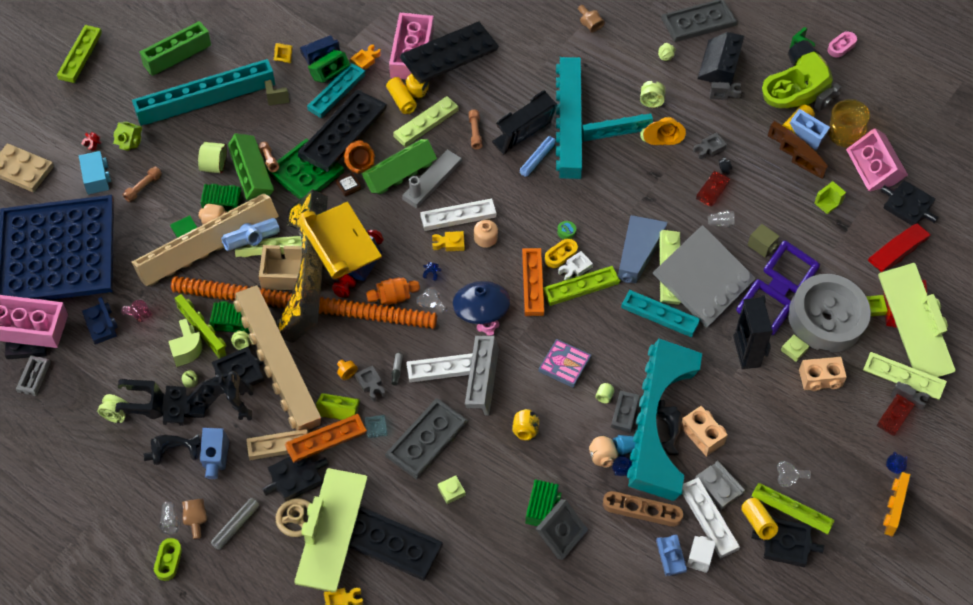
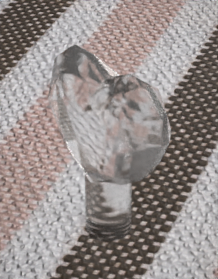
[417,287,447,313]
[777,461,811,487]

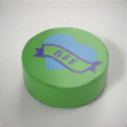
[557,221,576,239]

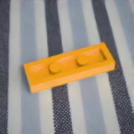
[883,472,910,537]

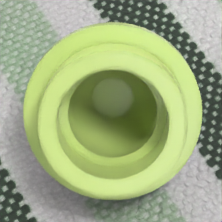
[658,43,676,61]
[231,330,251,350]

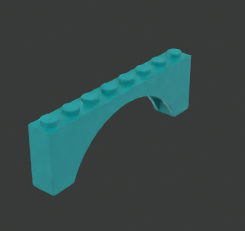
[627,339,702,501]

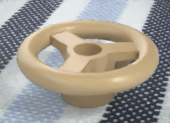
[276,498,310,537]

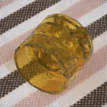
[828,99,870,147]

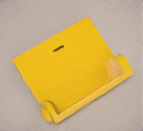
[298,201,382,279]

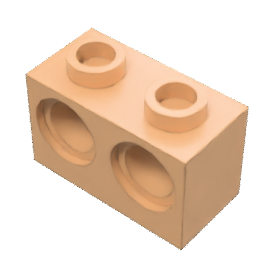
[799,357,847,391]
[681,406,727,457]

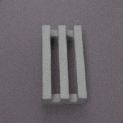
[16,356,51,396]

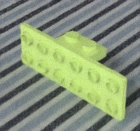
[878,263,955,377]
[295,468,367,592]

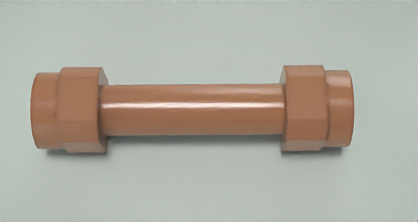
[469,109,482,149]
[259,142,279,172]
[122,166,162,202]

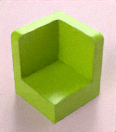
[814,181,846,214]

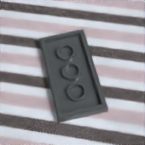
[661,0,737,42]
[385,398,468,480]

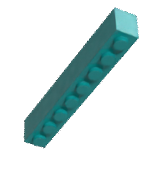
[556,57,582,179]
[132,59,275,126]

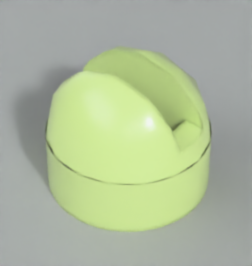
[182,370,198,388]

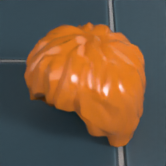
[344,141,375,174]

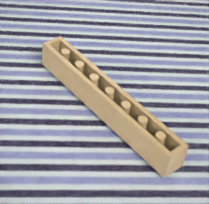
[132,193,279,286]
[233,285,321,431]

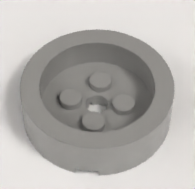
[788,274,871,352]

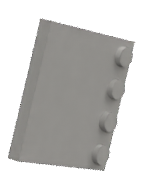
[653,225,756,328]

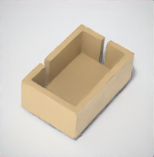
[259,245,322,291]

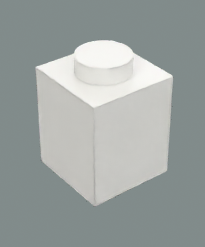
[686,536,716,573]

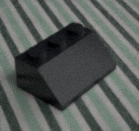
[698,32,744,86]

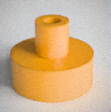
[337,360,358,380]

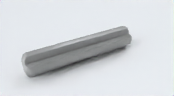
[211,498,259,550]

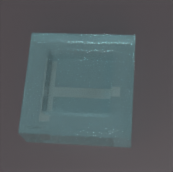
[365,415,387,438]

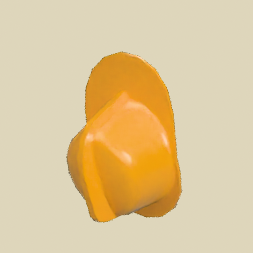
[643,117,686,145]

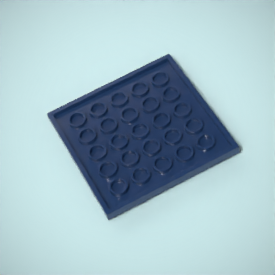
[0,195,114,300]

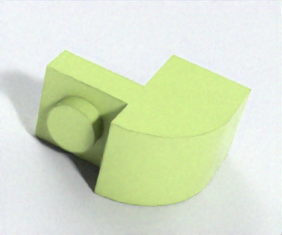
[168,319,202,367]

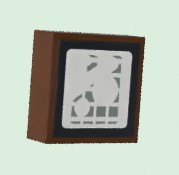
[336,173,361,197]

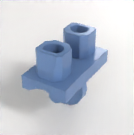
[656,535,687,576]

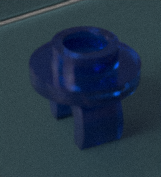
[423,262,442,281]
[886,452,908,473]
[612,456,632,476]

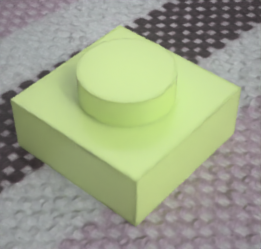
[781,335,809,362]
[438,476,465,504]

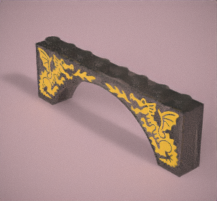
[277,189,328,343]

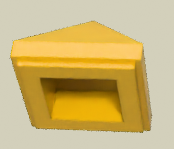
[274,43,293,63]

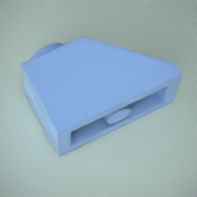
[790,109,830,150]

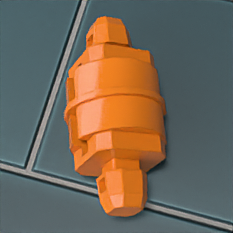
[366,277,420,305]

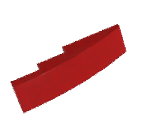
[868,223,931,272]

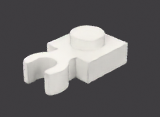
[558,251,593,280]

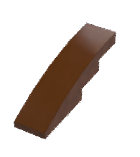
[768,121,828,179]

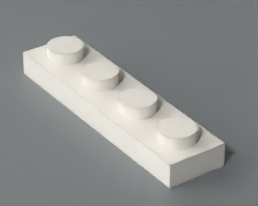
[420,199,496,231]
[407,353,473,383]
[682,478,740,558]

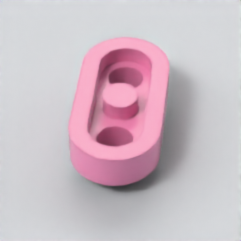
[828,32,857,58]

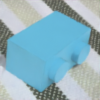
[79,151,111,194]

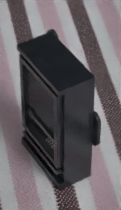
[492,90,558,155]
[733,295,773,369]

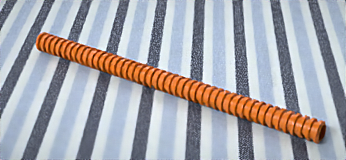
[171,276,437,330]

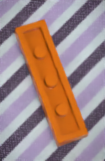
[522,248,544,316]
[285,414,367,463]

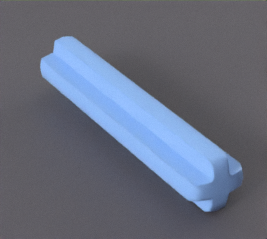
[520,136,556,177]

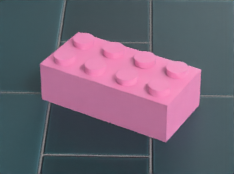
[389,13,434,80]
[0,295,68,348]

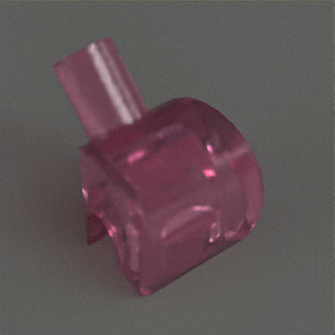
[121,300,152,322]

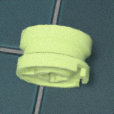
[640,81,665,108]
[97,394,128,423]

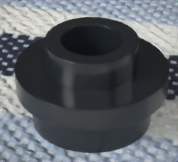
[718,157,732,175]

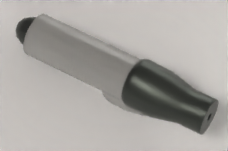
[391,352,403,385]

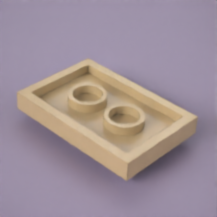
[0,143,54,193]

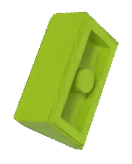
[316,393,360,420]

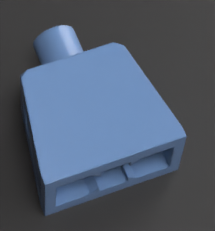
[200,428,229,479]

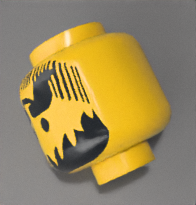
[406,74,429,98]
[512,409,540,440]

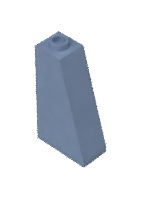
[618,215,667,283]

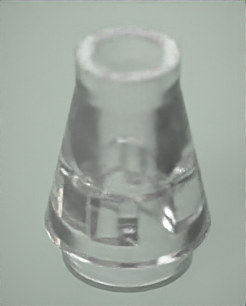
[708,210,735,228]
[159,502,181,534]

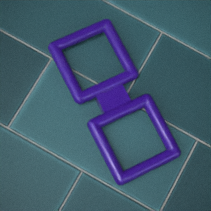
[736,241,820,335]

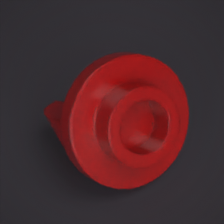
[81,131,102,151]

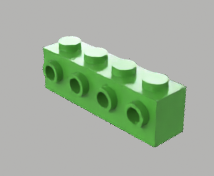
[140,21,212,76]
[228,133,274,200]
[361,139,437,194]

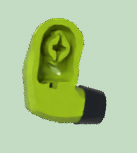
[762,40,833,108]

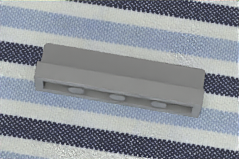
[465,336,499,415]

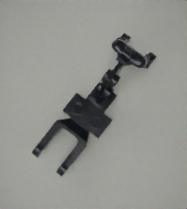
[115,371,254,426]

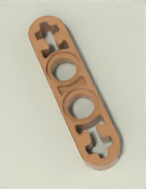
[603,491,683,527]

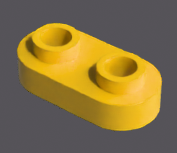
[545,239,578,268]

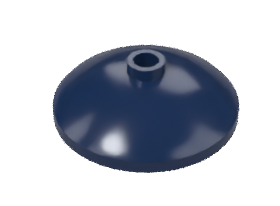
[453,281,510,324]

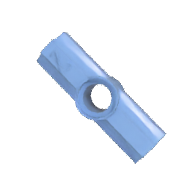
[221,218,280,251]

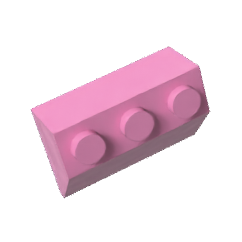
[846,128,908,191]

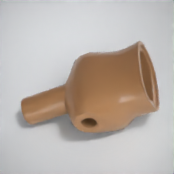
[578,5,605,32]
[182,499,207,539]

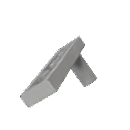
[402,150,462,208]

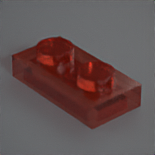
[696,171,730,207]
[877,394,915,436]

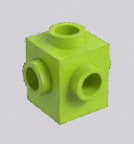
[113,122,142,151]

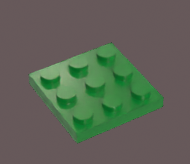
[267,138,344,203]

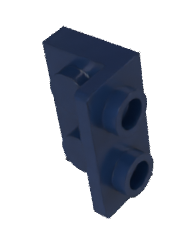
[300,35,340,65]
[82,297,118,344]

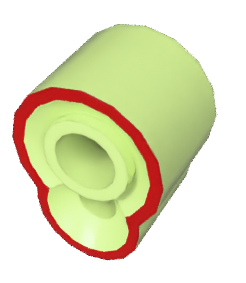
[198,142,227,173]

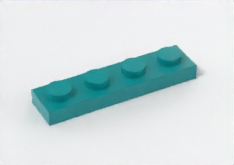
[307,63,365,118]
[582,113,653,142]
[621,290,700,337]

